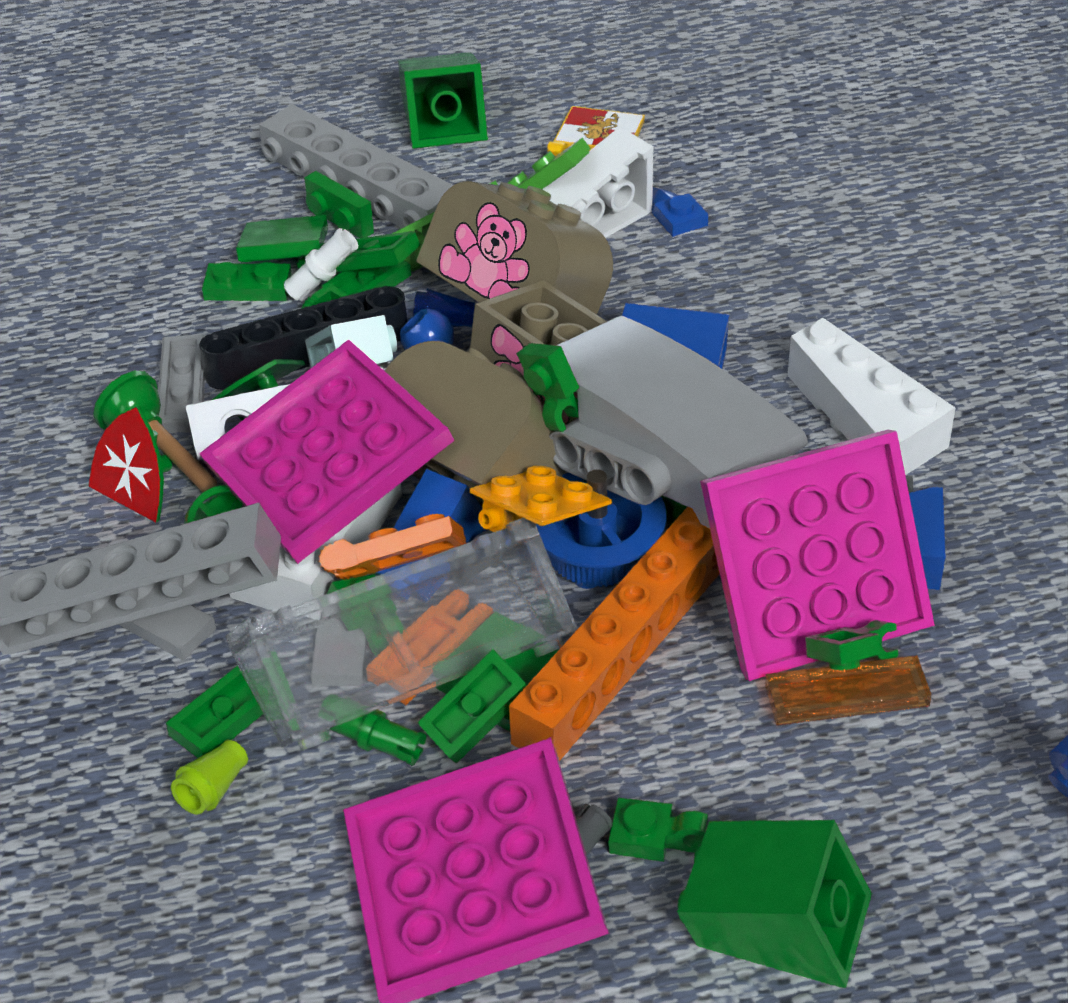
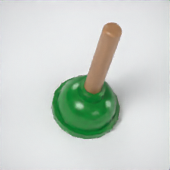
[93,370,217,493]

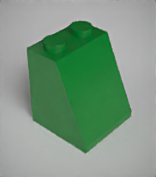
[398,52,488,148]
[677,820,872,988]

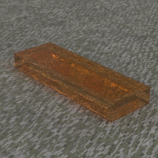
[765,655,932,726]

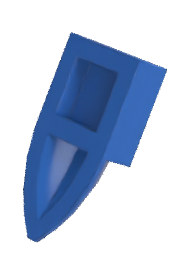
[652,187,709,237]

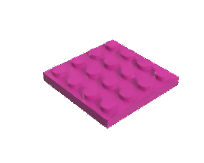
[200,340,455,564]
[700,429,935,681]
[343,738,609,1003]

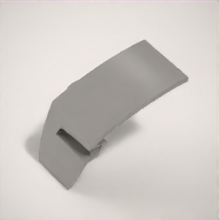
[549,316,808,528]

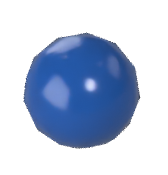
[400,308,454,350]

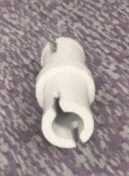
[284,228,358,302]

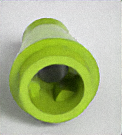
[171,740,248,815]

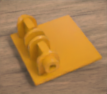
[470,466,612,532]

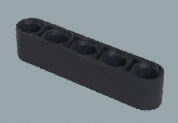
[199,286,407,390]

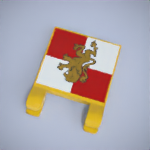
[547,106,645,156]

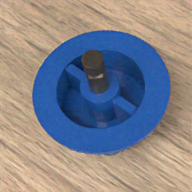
[529,469,667,589]

